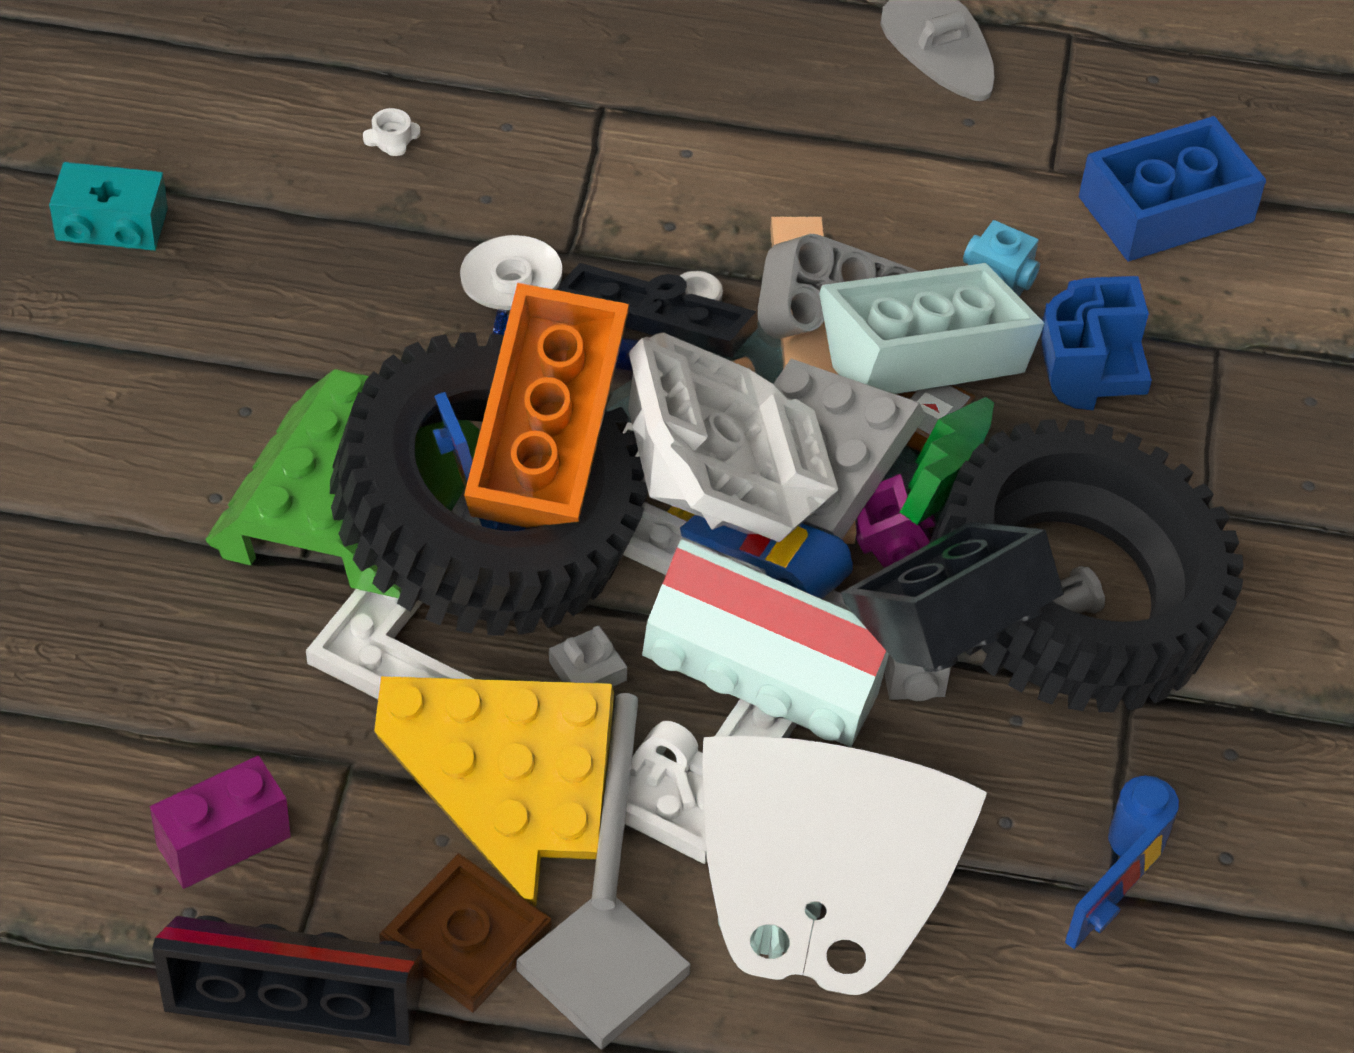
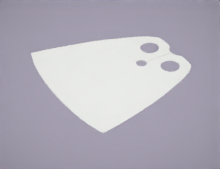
[702,735,987,995]

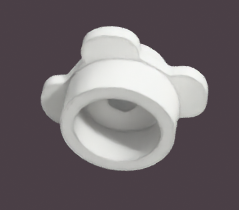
[363,108,421,156]

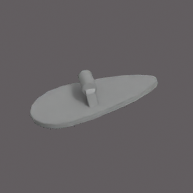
[880,0,995,101]

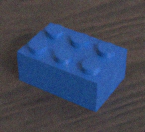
[1078,116,1266,262]

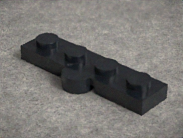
[556,263,758,358]

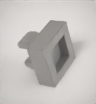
[549,625,627,687]

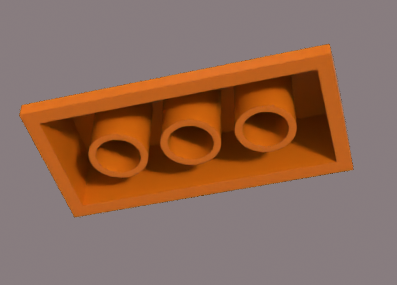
[464,283,629,528]

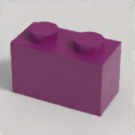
[149,755,291,889]

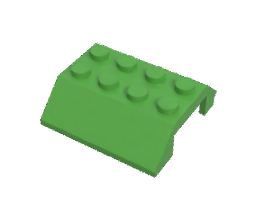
[205,369,480,598]

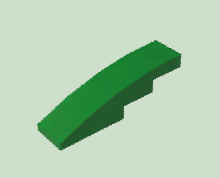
[899,397,994,525]

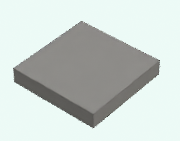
[517,897,690,1050]

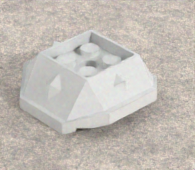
[628,333,838,542]

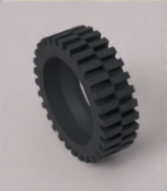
[329,332,648,636]
[929,419,1244,712]

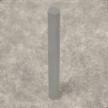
[591,693,639,910]

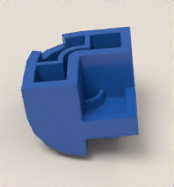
[1041,276,1152,410]

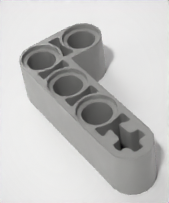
[758,234,921,339]

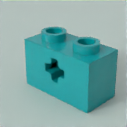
[49,162,168,250]

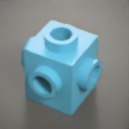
[963,220,1040,296]

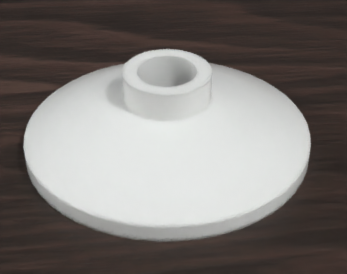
[460,235,562,310]

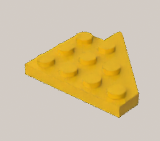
[374,676,614,906]

